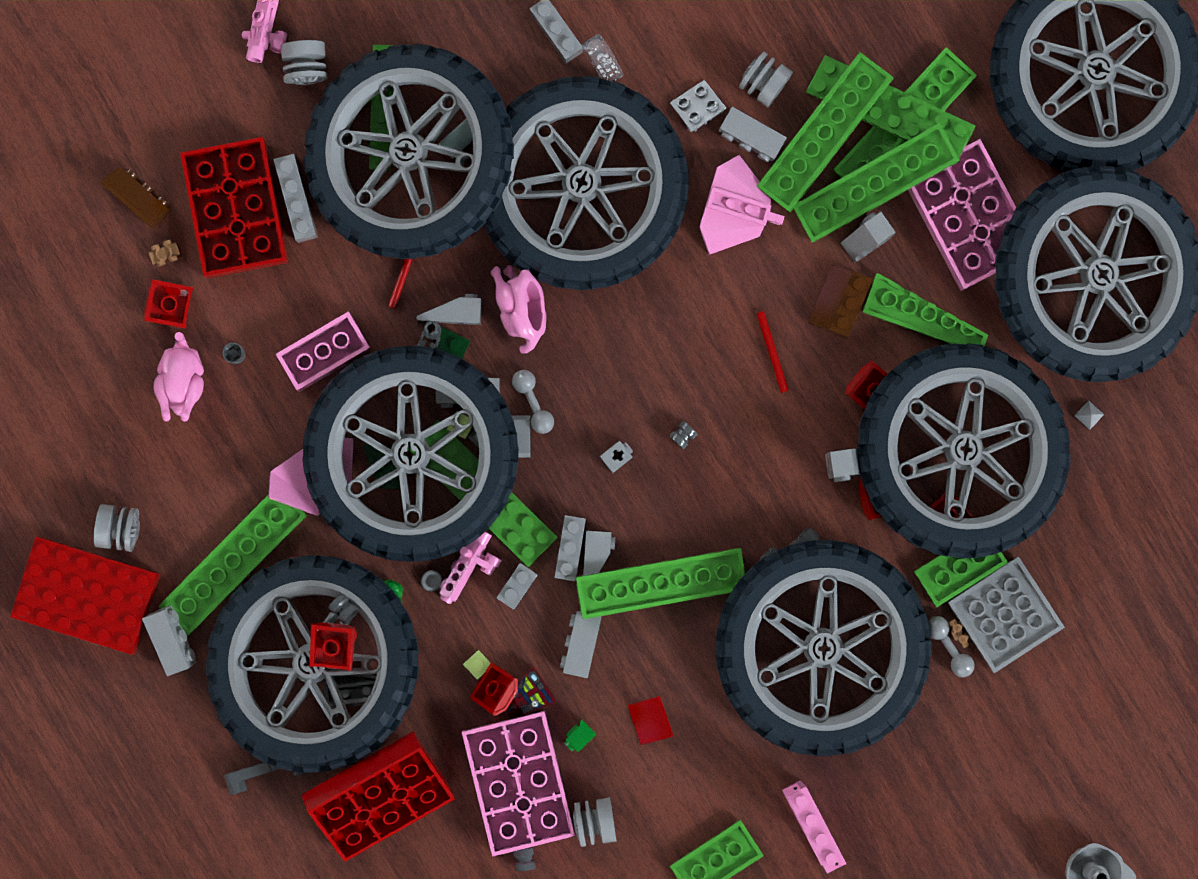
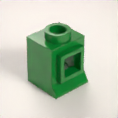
[564,718,596,752]

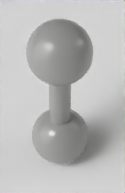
[512,370,554,434]
[928,616,974,677]

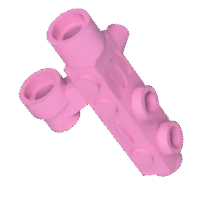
[242,0,288,63]
[440,532,502,604]

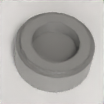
[421,570,442,591]

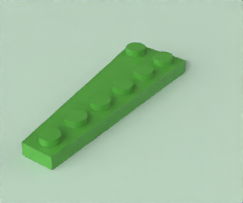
[862,273,988,346]

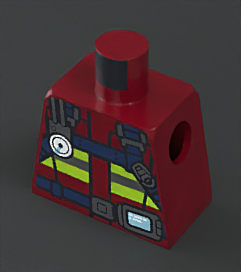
[506,667,556,715]

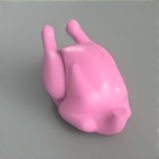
[491,265,547,354]
[154,332,204,421]

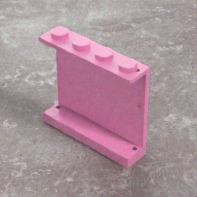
[782,780,846,874]

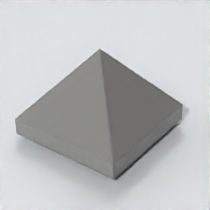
[1074,400,1104,430]

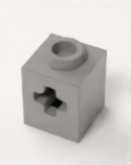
[600,441,633,473]

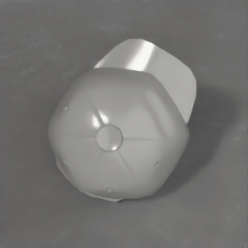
[1065,843,1136,879]

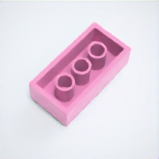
[276,311,372,392]

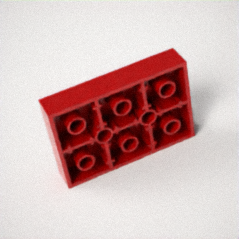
[180,137,289,279]
[10,537,161,655]
[301,731,455,862]

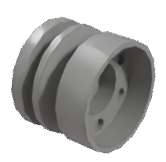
[281,40,327,85]
[739,51,793,108]
[94,504,140,552]
[573,797,617,847]

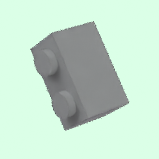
[497,563,538,610]

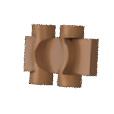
[149,240,181,267]
[948,618,970,648]

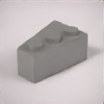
[841,212,896,263]
[825,449,860,482]
[323,668,377,709]

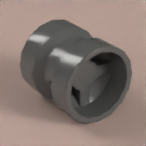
[222,342,246,365]
[669,421,698,450]
[329,594,359,624]
[513,847,536,871]

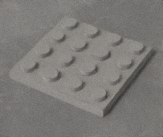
[947,557,1065,673]

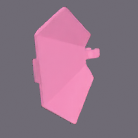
[699,155,785,255]
[268,438,353,516]

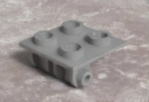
[670,80,727,132]

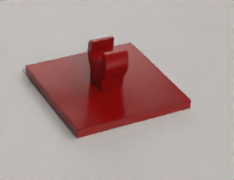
[627,696,673,745]

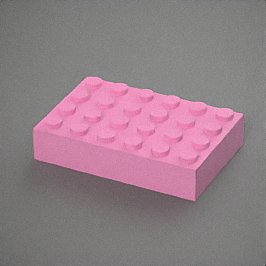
[908,139,1016,291]
[462,710,575,857]

